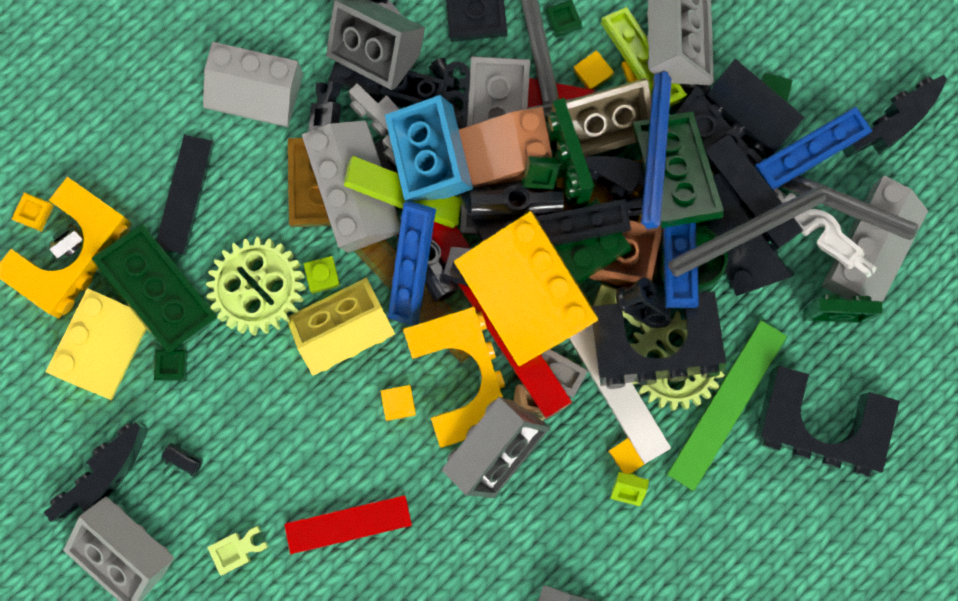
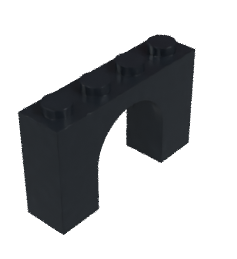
[592,291,726,389]
[754,366,900,478]

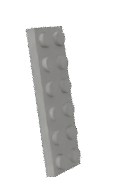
[460,57,530,235]

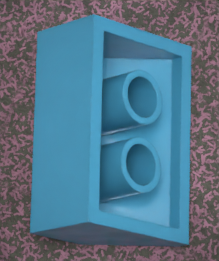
[385,95,473,201]

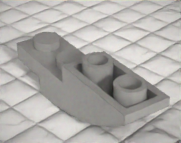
[349,84,399,166]

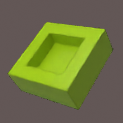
[303,256,341,294]
[610,472,649,506]

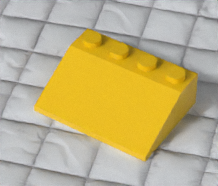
[454,212,598,366]

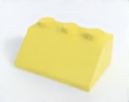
[288,277,395,375]
[46,288,146,400]

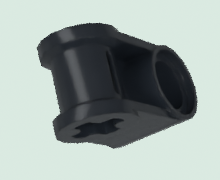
[616,277,671,328]

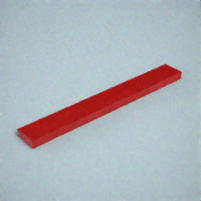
[431,222,572,420]

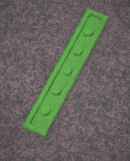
[666,320,787,491]

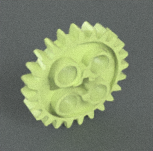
[206,237,306,335]
[630,311,725,411]

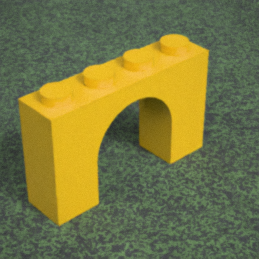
[0,177,132,319]
[403,307,505,448]

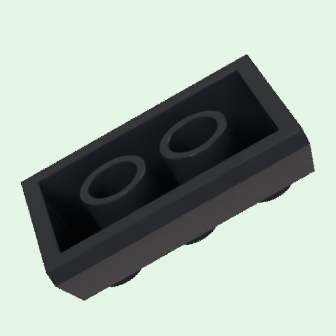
[706,59,805,159]

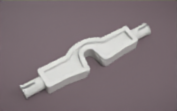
[774,189,877,277]

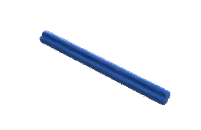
[641,71,672,229]

